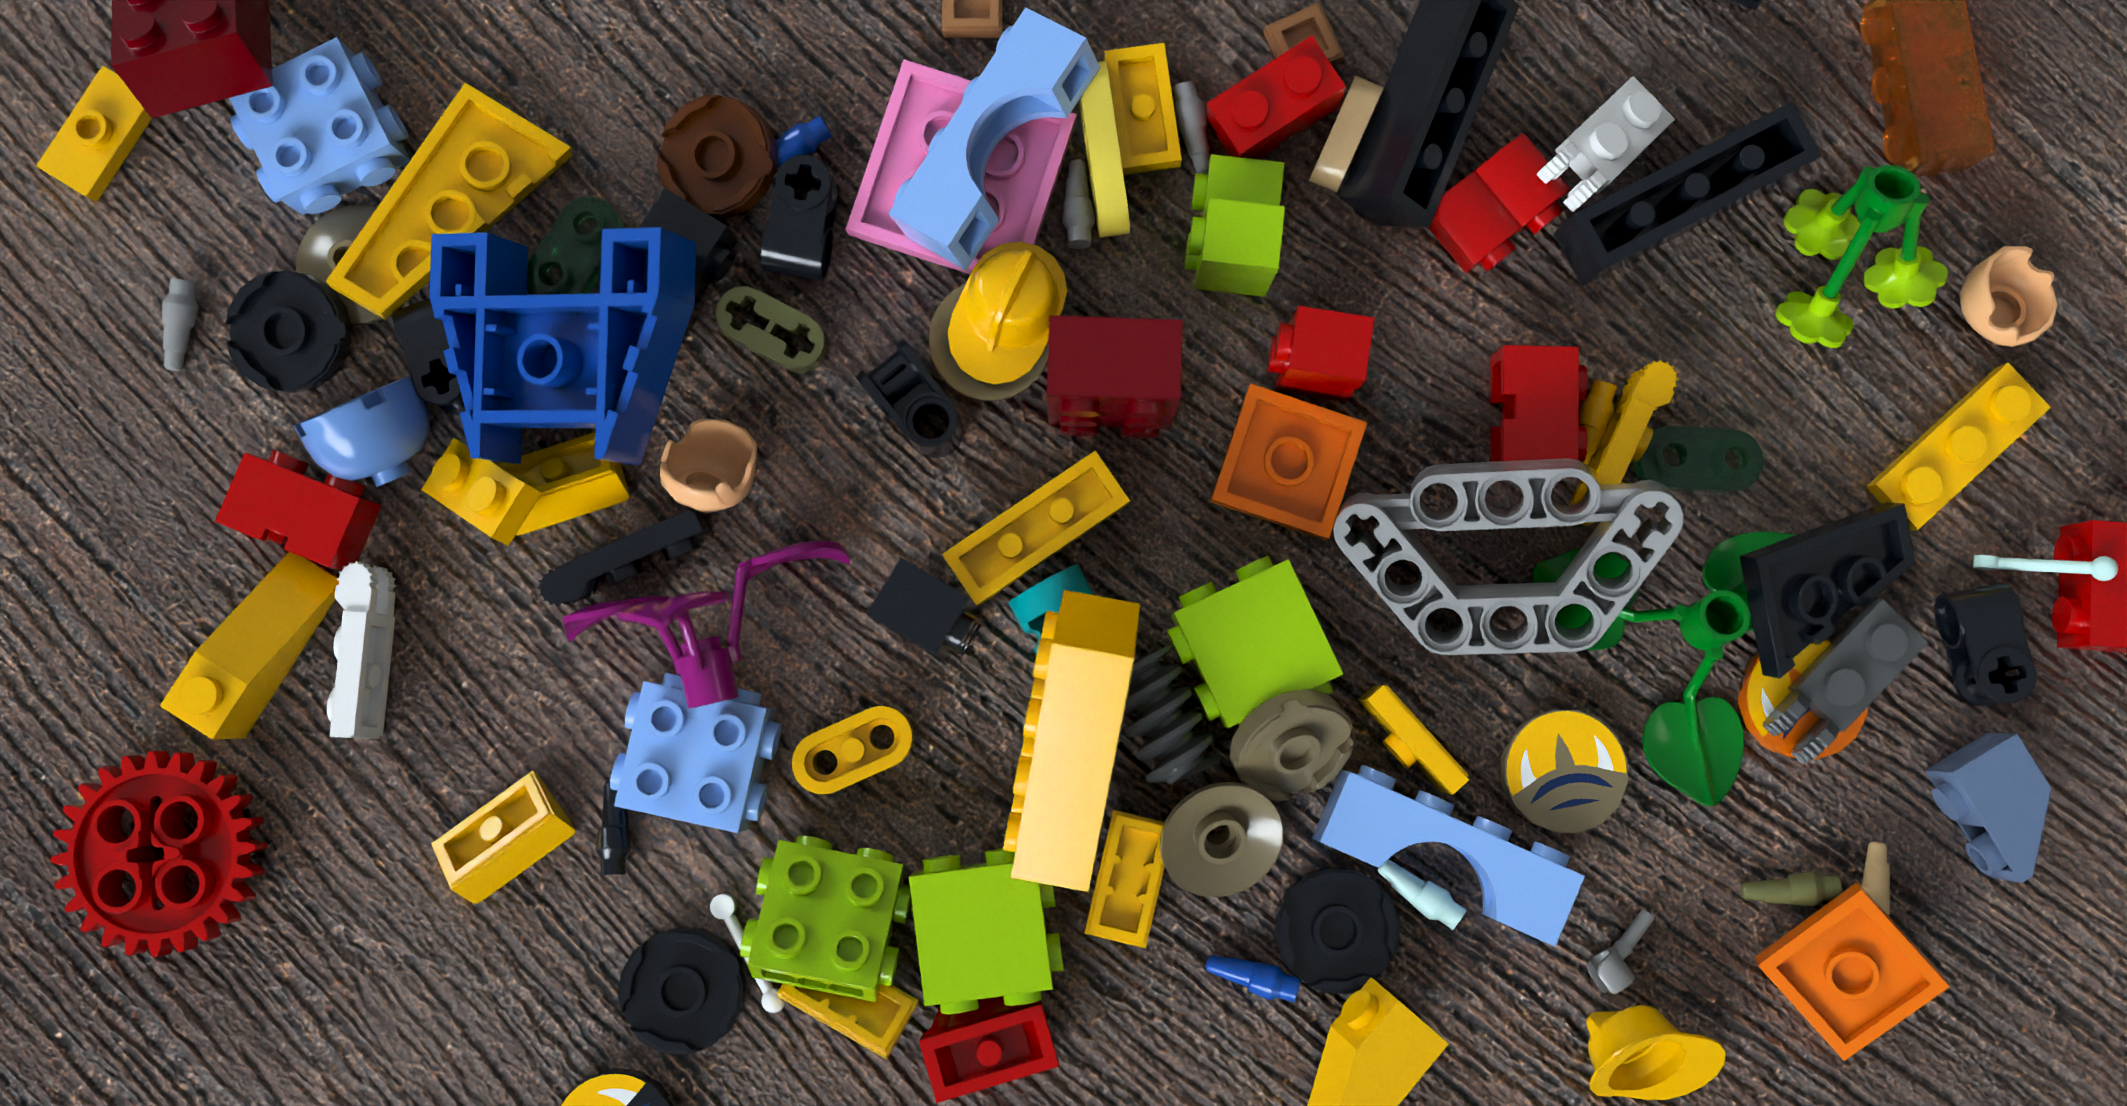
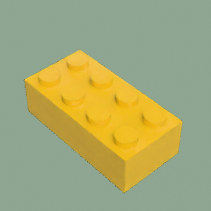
[1003,590,1140,892]

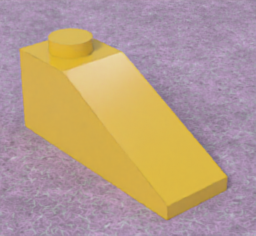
[160,552,339,739]
[1307,977,1449,1106]

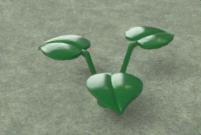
[1532,532,1796,807]

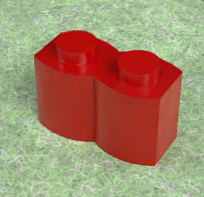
[1428,133,1570,274]

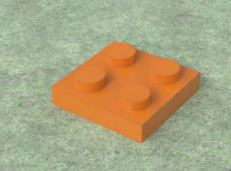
[1210,383,1368,541]
[1755,882,1950,1061]

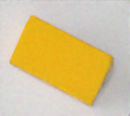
[498,432,629,536]
[431,770,575,904]

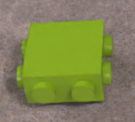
[1166,555,1343,728]
[740,836,911,1002]
[909,848,1064,1014]

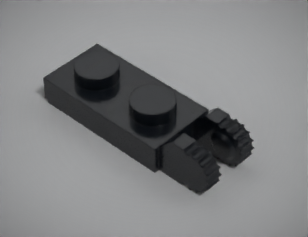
[538,509,713,606]

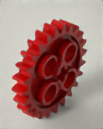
[50,750,268,957]

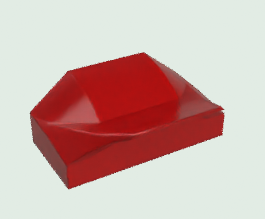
[919,996,1059,1103]

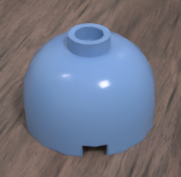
[294,375,430,487]

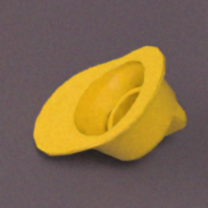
[947,241,1067,385]
[1586,1005,1726,1100]

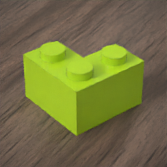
[1184,154,1285,297]

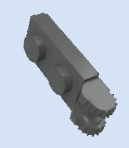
[1762,599,1929,764]

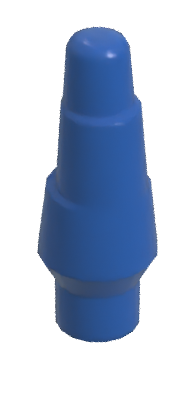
[776,115,833,168]
[1205,955,1301,1003]

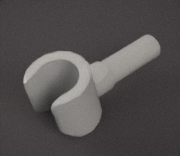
[1587,909,1655,994]

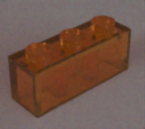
[1860,0,1995,177]

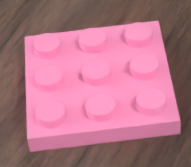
[846,59,1077,274]

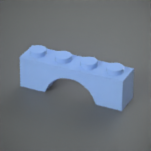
[888,7,1100,271]
[1312,765,1585,947]

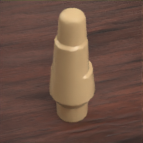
[1862,841,1890,916]

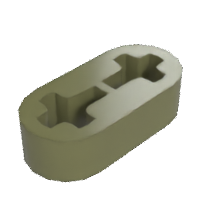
[716,286,828,373]

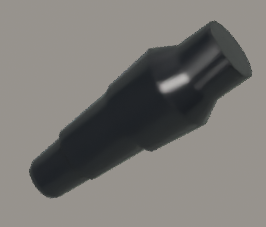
[595,781,631,876]

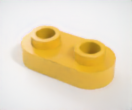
[792,706,914,794]

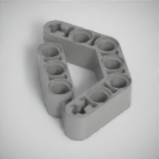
[1333,458,1683,655]

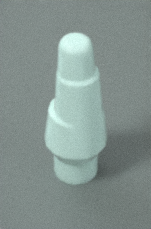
[1378,859,1466,930]

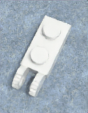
[1536,76,1675,212]
[327,561,396,739]

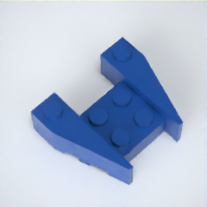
[429,227,696,465]

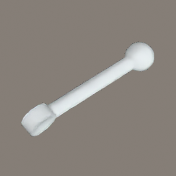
[710,894,786,1013]

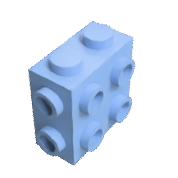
[229,37,410,215]
[610,672,782,833]

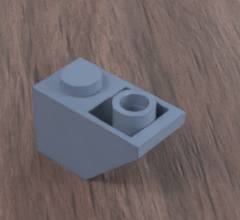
[1925,733,2052,883]

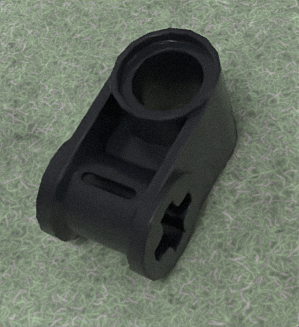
[760,155,839,281]
[393,298,466,416]
[855,338,964,458]
[1934,583,2036,706]

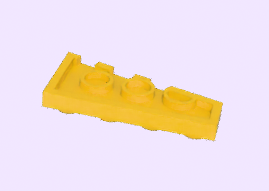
[326,83,573,320]

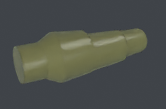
[1740,871,1842,906]

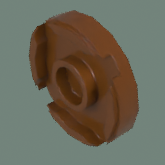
[657,95,778,218]

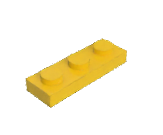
[1866,362,2051,531]
[942,450,1130,607]

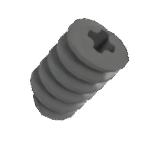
[1123,644,1224,784]

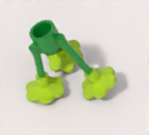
[1775,165,1948,348]

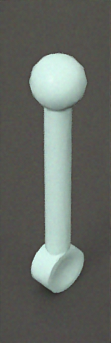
[1973,555,2118,581]

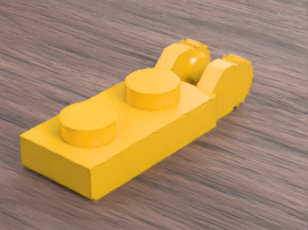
[1569,360,1679,526]

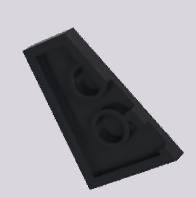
[1739,502,1915,679]

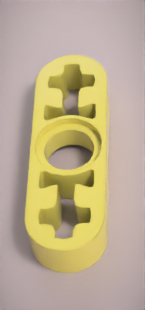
[1079,61,1130,238]

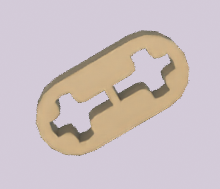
[1309,76,1384,193]

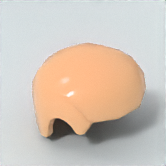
[1960,246,2058,347]
[660,419,758,513]

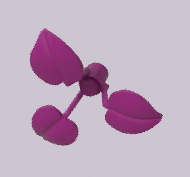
[562,541,850,709]

